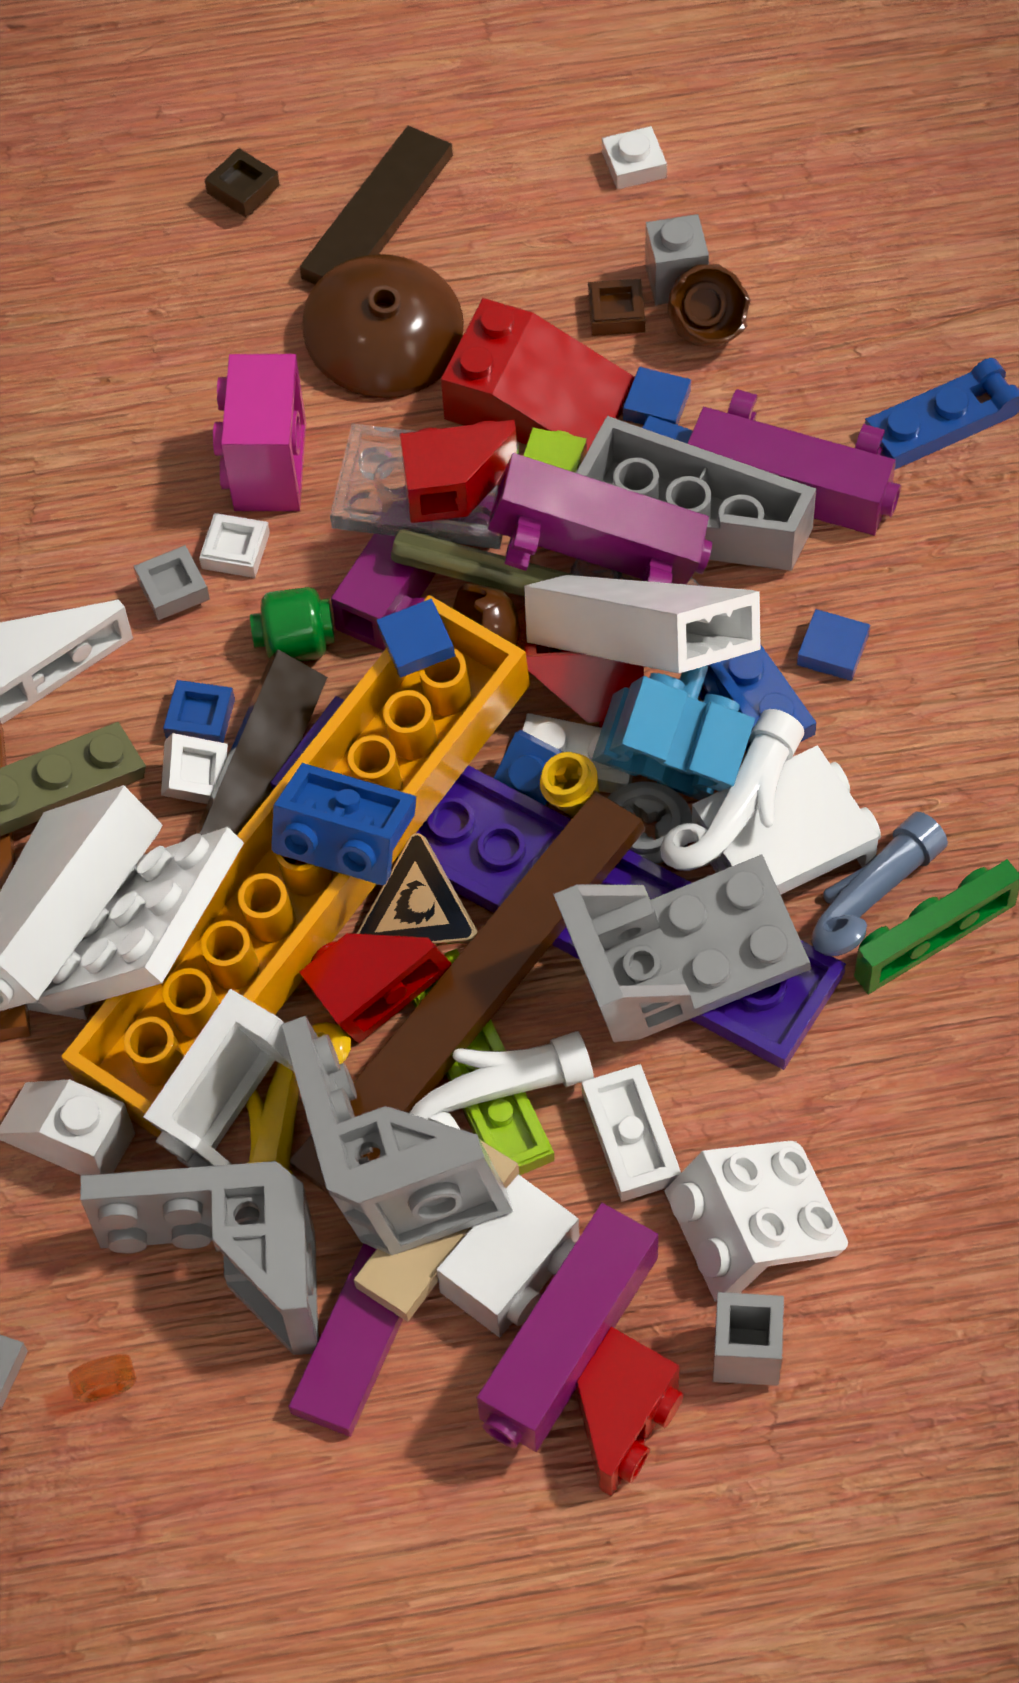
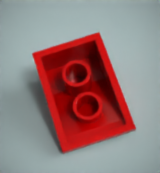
[441,298,635,452]

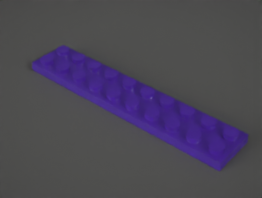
[271,696,846,1070]

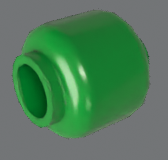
[250,587,335,662]

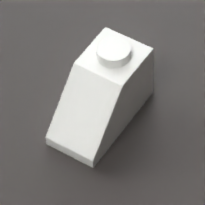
[0,1079,135,1176]

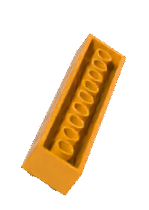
[61,595,530,1138]

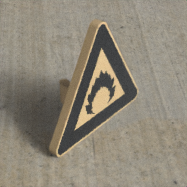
[357,833,478,946]

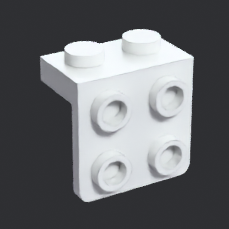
[664,1141,848,1302]

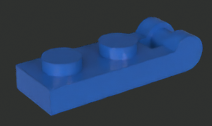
[865,358,1019,470]

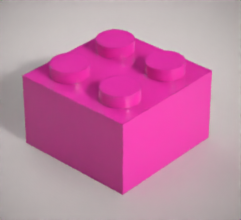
[213,354,306,511]

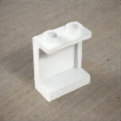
[692,745,881,895]
[144,989,294,1168]

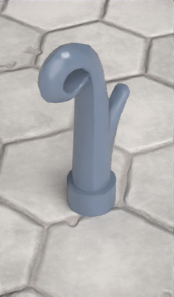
[811,812,948,956]

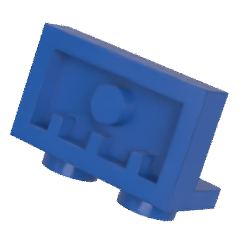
[699,645,817,752]
[271,763,416,885]

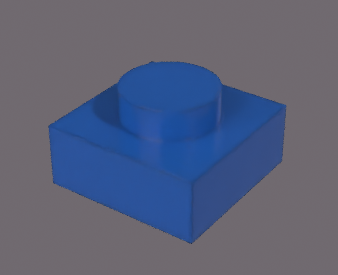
[494,730,563,807]

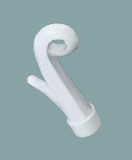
[660,709,804,871]
[409,1031,594,1129]

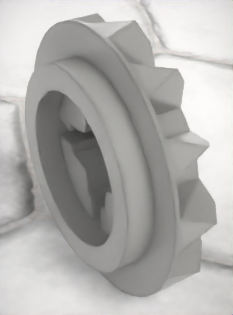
[607,781,692,864]

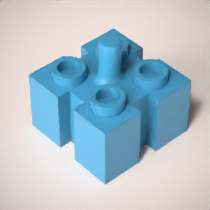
[592,665,755,800]

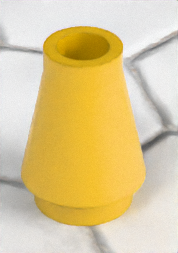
[540,752,599,819]

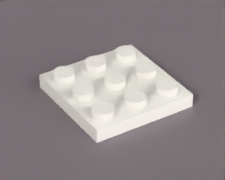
[38,827,244,1014]

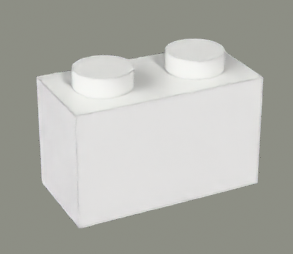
[437,1174,580,1338]

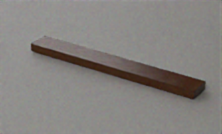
[289,791,646,1196]

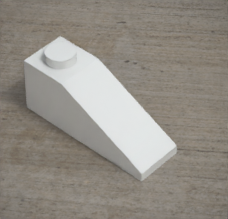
[0,600,133,724]

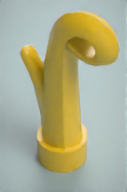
[246,1022,351,1175]

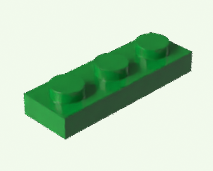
[854,859,1019,995]

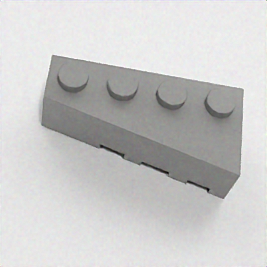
[576,416,816,571]

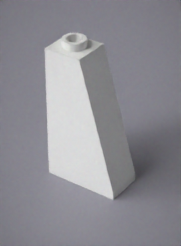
[524,575,761,674]
[0,785,163,1011]

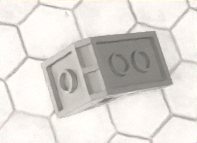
[553,854,811,1042]
[281,1016,513,1255]
[80,1161,319,1355]

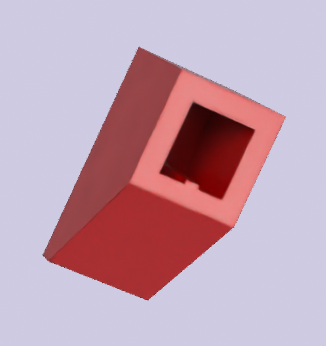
[400,420,517,523]
[577,1326,684,1497]

